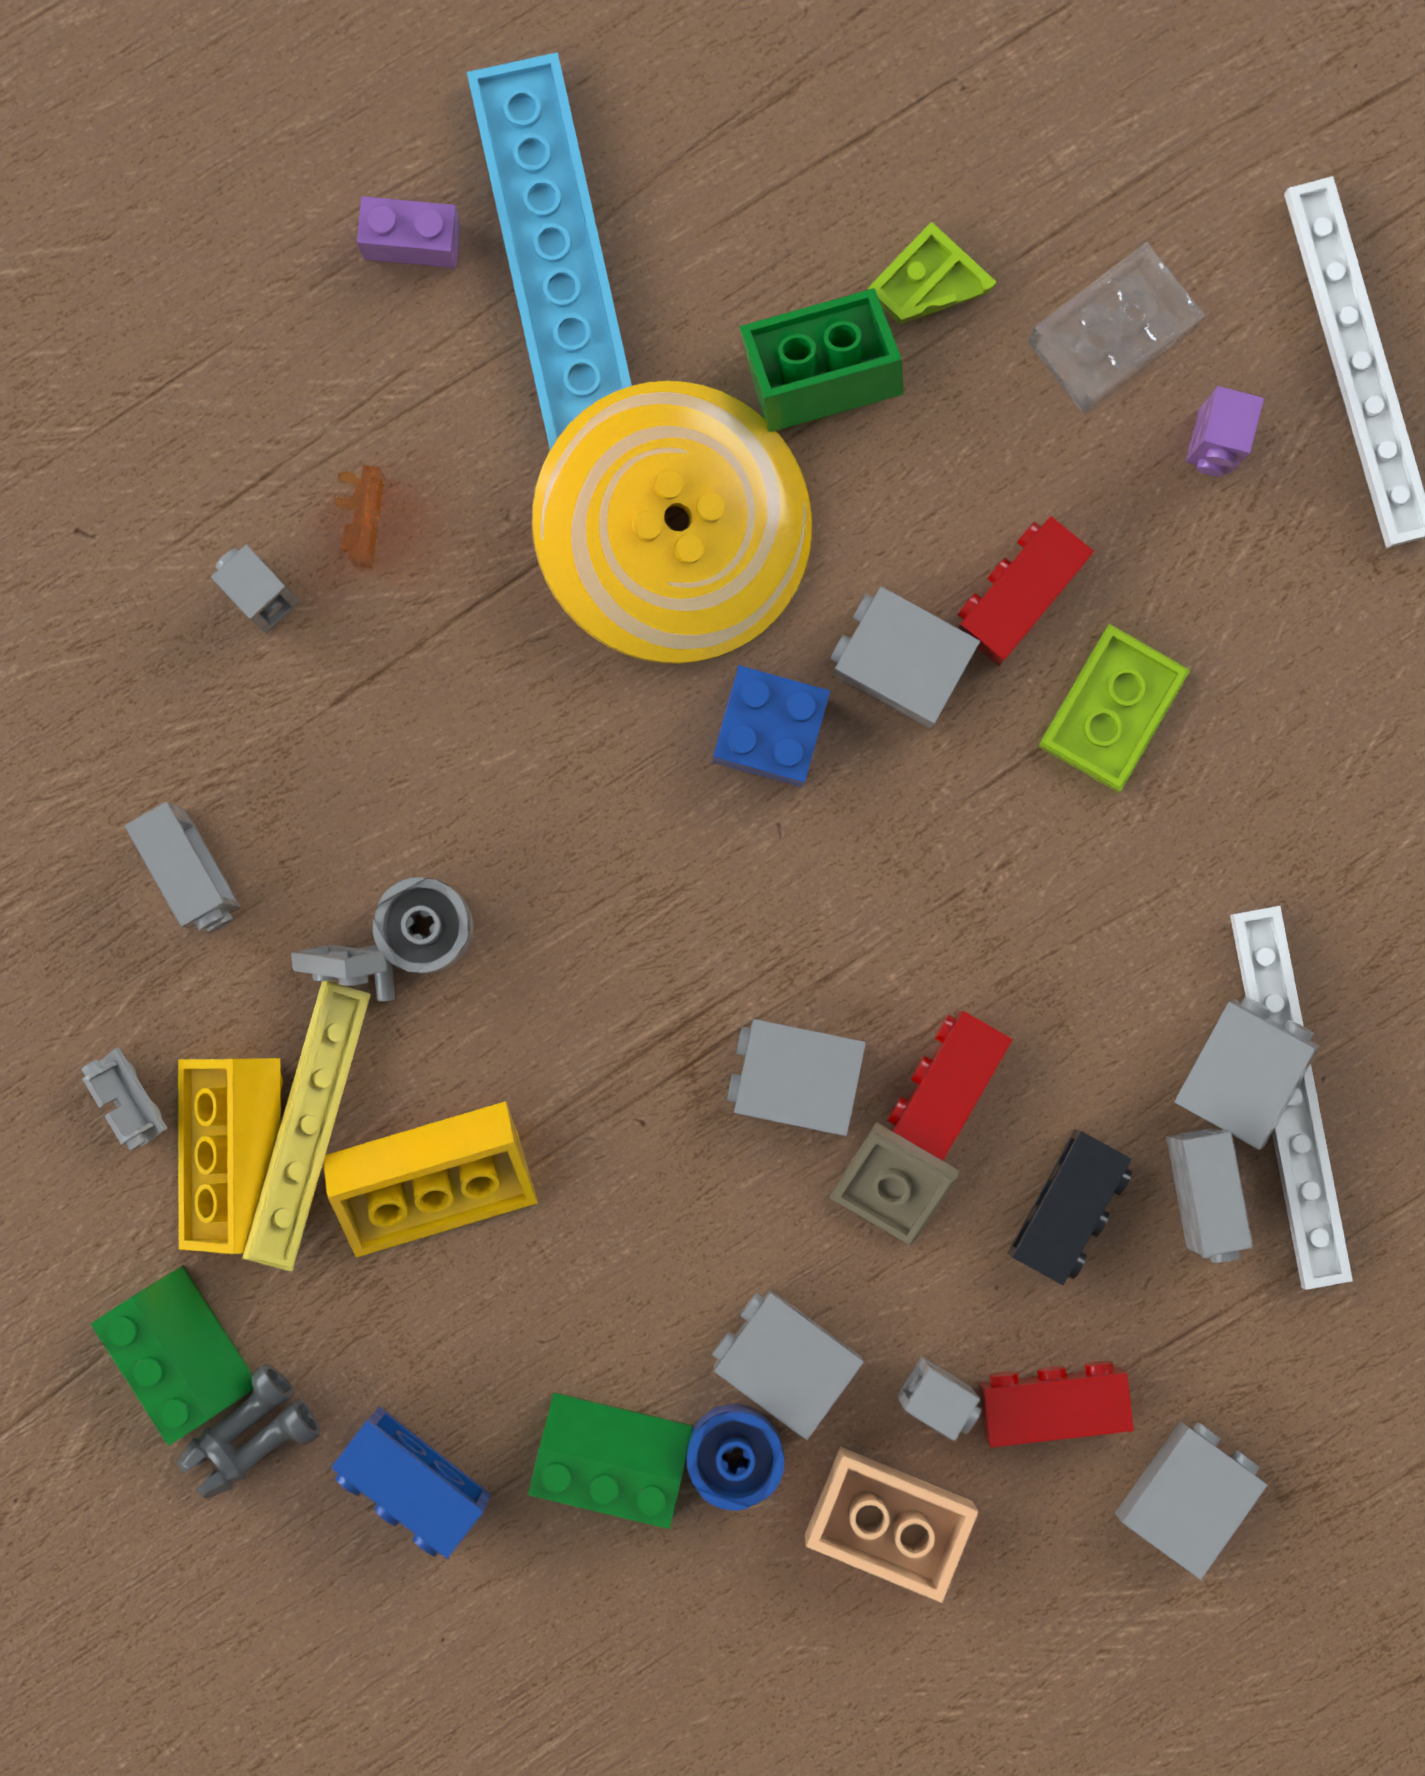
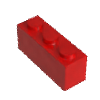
[957,516,1095,666]
[886,1010,1013,1161]
[979,1361,1134,1448]

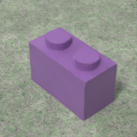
[357,196,461,268]
[1186,386,1264,477]

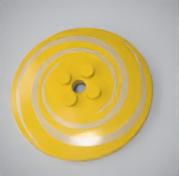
[532,381,812,664]

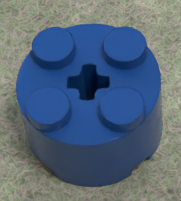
[687,1404,784,1511]

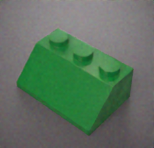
[739,288,904,432]
[90,1265,254,1446]
[528,1392,692,1529]

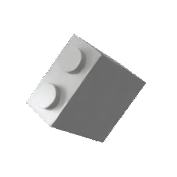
[830,586,980,729]
[1174,997,1320,1150]
[726,1019,866,1136]
[1166,1128,1253,1263]
[712,1288,864,1440]
[1114,1421,1268,1580]

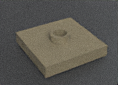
[829,1122,959,1246]

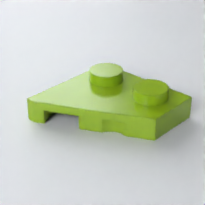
[867,221,997,325]

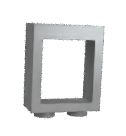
[124,802,241,933]

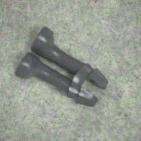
[177,1364,321,1499]

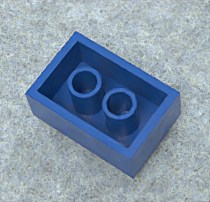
[331,1406,491,1559]

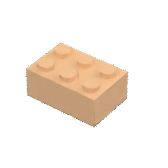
[804,1446,979,1603]

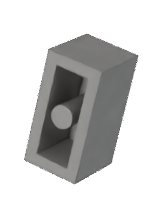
[211,544,300,633]
[897,1356,981,1441]

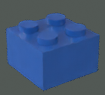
[713,665,830,788]

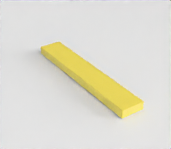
[242,980,371,1271]

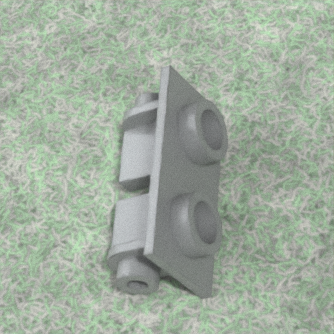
[81,1047,167,1151]

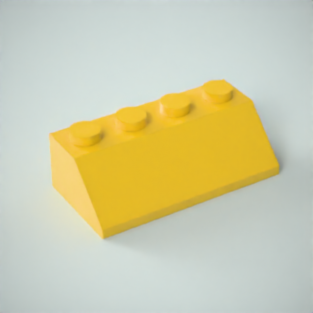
[178,1058,283,1254]
[323,1101,538,1258]

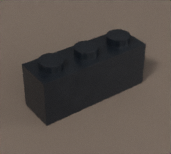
[1007,1129,1132,1285]

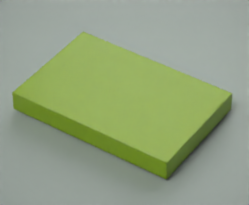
[1038,624,1190,793]

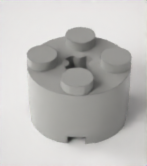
[372,877,474,974]

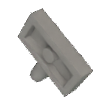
[291,944,396,1001]

